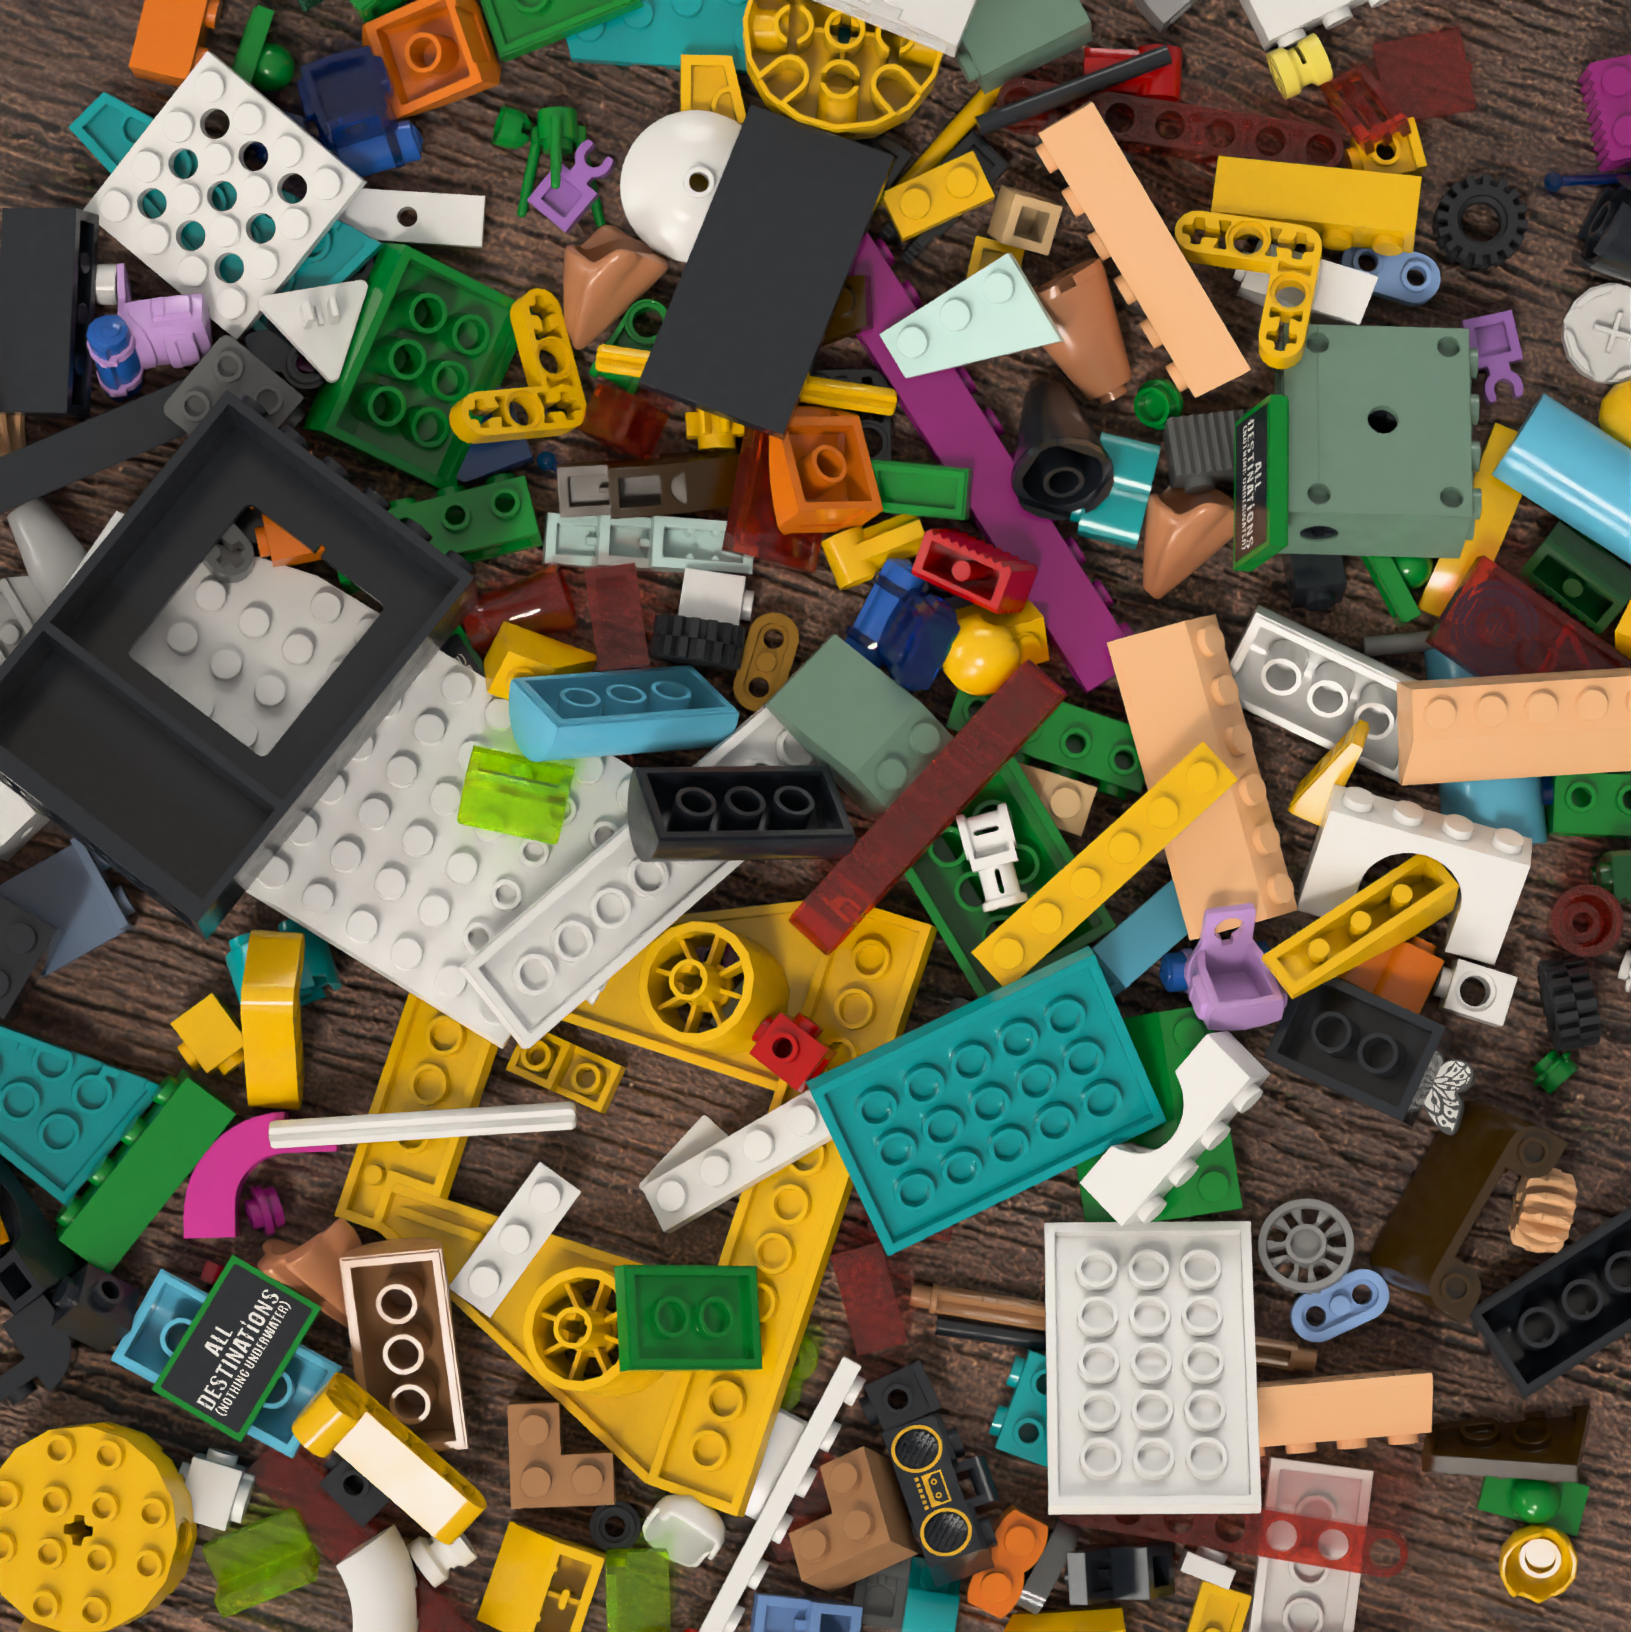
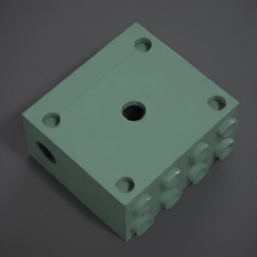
[1274,323,1482,559]

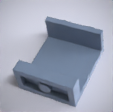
[0,838,136,982]

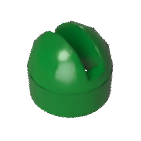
[492,105,532,149]

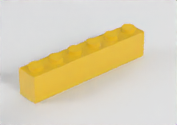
[971,742,1238,987]

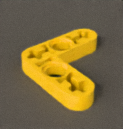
[1175,211,1322,369]
[449,288,587,444]

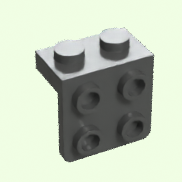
[164,335,307,435]

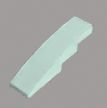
[542,512,755,575]

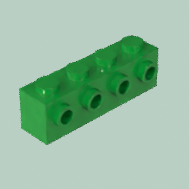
[337,473,543,594]
[945,684,1145,801]
[1546,771,1631,839]
[55,1068,236,1274]

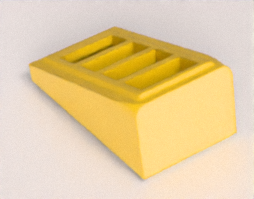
[1288,719,1370,826]

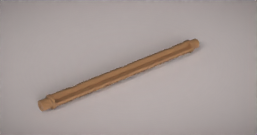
[909,1283,1318,1372]

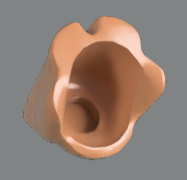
[563,225,670,350]
[1143,485,1234,599]
[257,1218,362,1328]

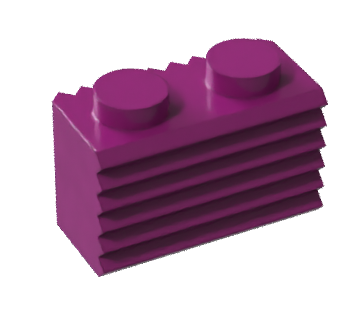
[1578,54,1631,173]

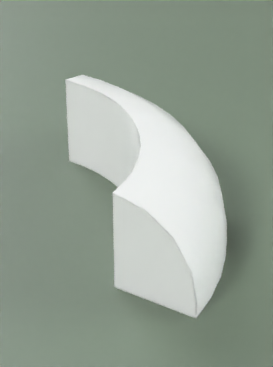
[336,1524,419,1632]

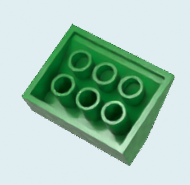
[302,242,533,490]
[878,750,1116,998]
[1076,1007,1243,1222]

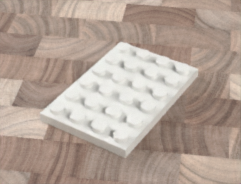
[1044,1221,1262,1515]

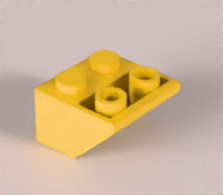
[476,1521,607,1632]

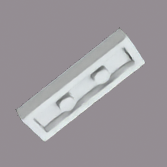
[449,1161,582,1318]

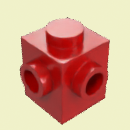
[749,1012,838,1093]

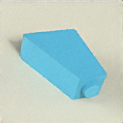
[1091,879,1188,998]

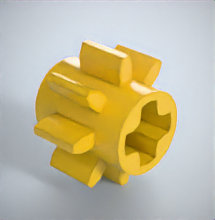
[685,408,746,452]

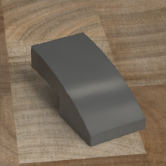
[852,1523,915,1632]

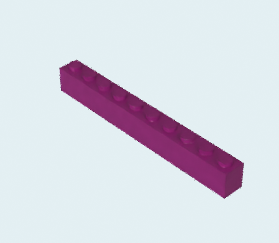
[849,232,1135,696]

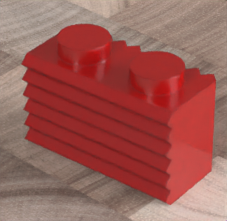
[912,528,1038,614]

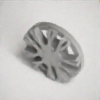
[1258,1198,1355,1295]

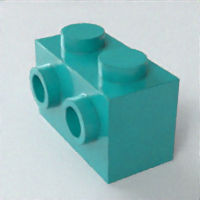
[988,1349,1048,1467]

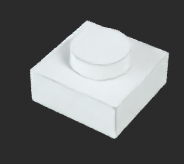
[1176,1543,1236,1590]

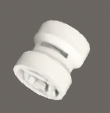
[406,1533,478,1587]

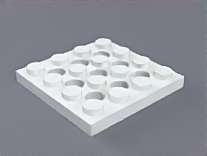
[83,51,367,341]

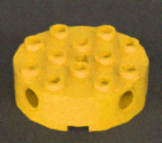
[743,0,944,140]
[0,1421,197,1632]

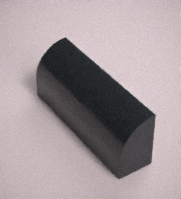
[0,208,99,418]

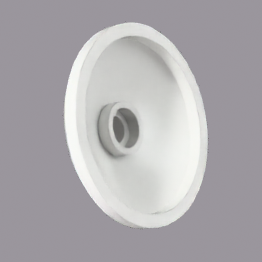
[620,110,742,263]

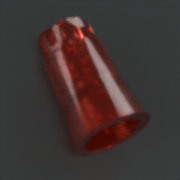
[463,561,580,651]
[1547,885,1624,957]

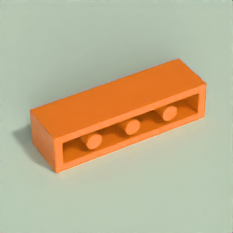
[129,0,222,87]

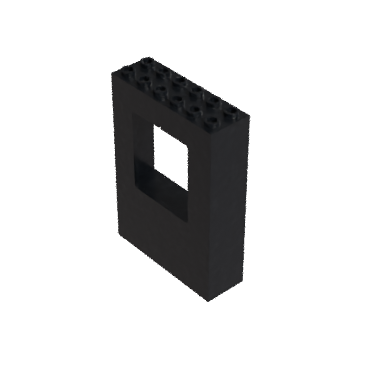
[0,390,478,940]

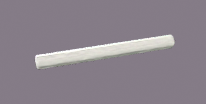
[268,1101,577,1149]

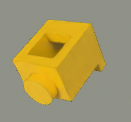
[1345,117,1427,176]

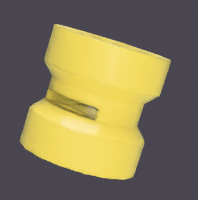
[1266,33,1333,100]

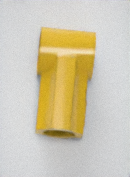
[821,514,925,590]

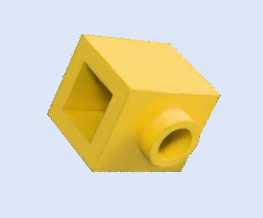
[170,993,244,1076]

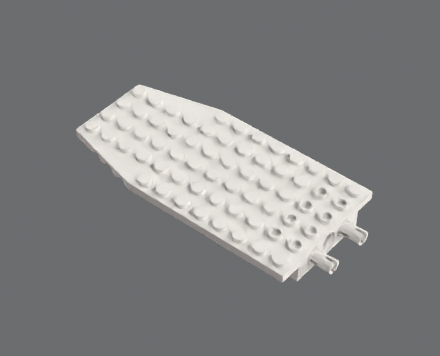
[61,511,633,1049]

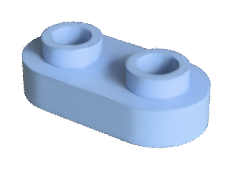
[1339,247,1441,306]
[1289,1269,1389,1342]

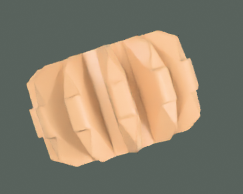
[1508,1168,1578,1253]

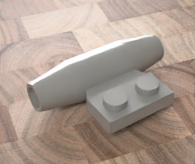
[0,497,87,666]

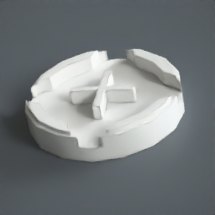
[1561,283,1631,385]

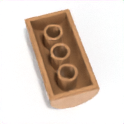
[339,1237,470,1452]

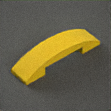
[1417,422,1522,626]

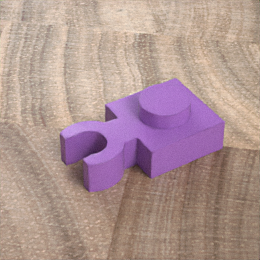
[527,139,616,234]
[1460,310,1523,405]

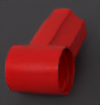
[1082,44,1183,104]

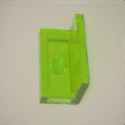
[457,745,575,844]
[202,1508,321,1618]
[605,1548,671,1632]

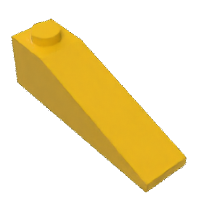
[1261,854,1459,999]

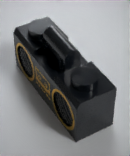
[882,1414,1001,1588]

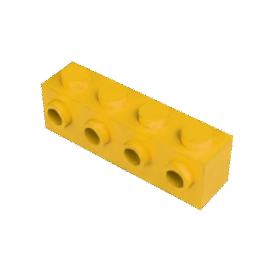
[1211,156,1422,256]

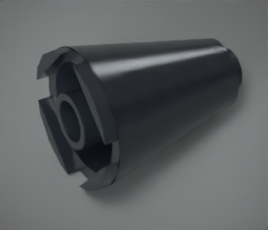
[1572,175,1631,282]
[1011,382,1114,520]

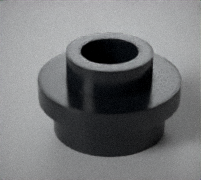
[589,1500,641,1552]

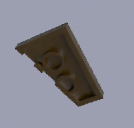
[1421,1405,1590,1483]

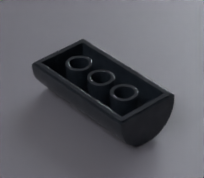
[627,765,856,862]
[1468,1207,1631,1400]

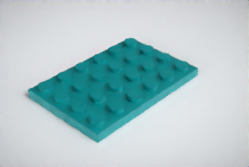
[806,946,1167,1256]

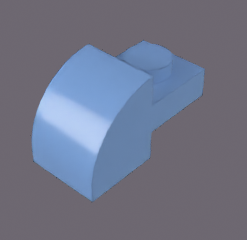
[750,1592,863,1632]

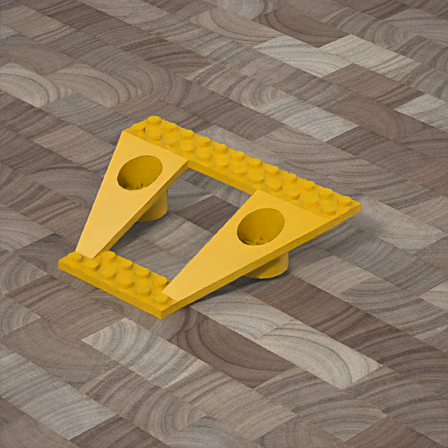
[334,896,937,1517]

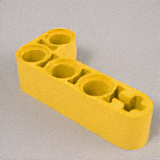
[240,930,305,1110]
[291,1372,487,1545]

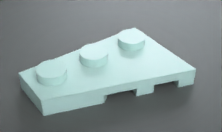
[879,253,1064,378]

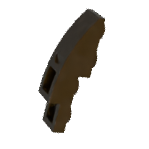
[557,448,764,519]

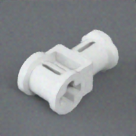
[956,802,1028,912]

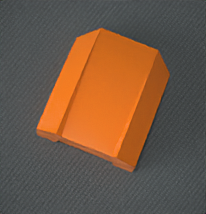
[362,0,501,121]
[769,406,883,535]

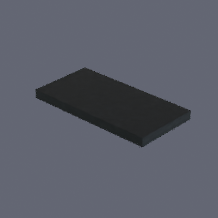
[639,105,895,440]

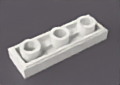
[338,188,486,248]

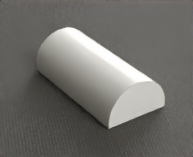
[1229,605,1418,783]

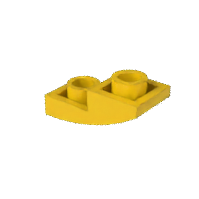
[505,1032,626,1114]

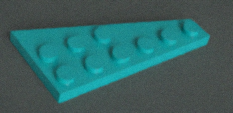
[566,0,851,75]
[68,92,385,331]
[0,1024,160,1204]

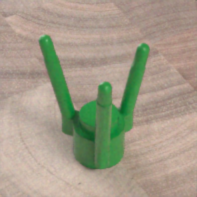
[517,107,605,228]

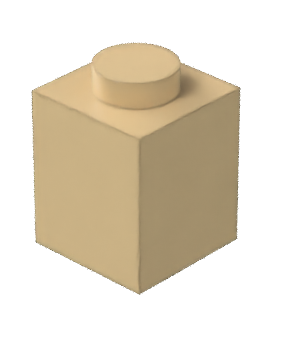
[987,185,1063,256]

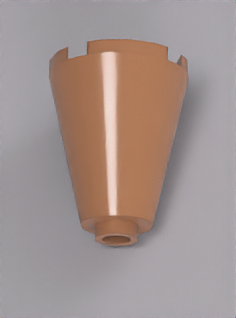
[1033,257,1133,405]

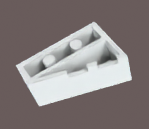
[812,0,978,58]

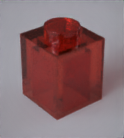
[576,383,669,460]

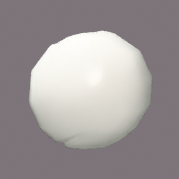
[642,1494,725,1567]

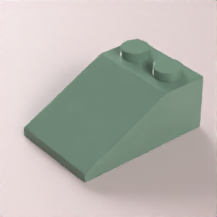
[764,634,956,816]

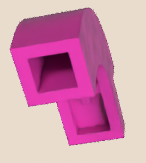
[183,1112,341,1239]

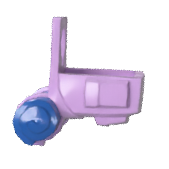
[86,263,213,402]
[1159,903,1287,1031]

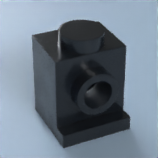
[858,1358,941,1431]

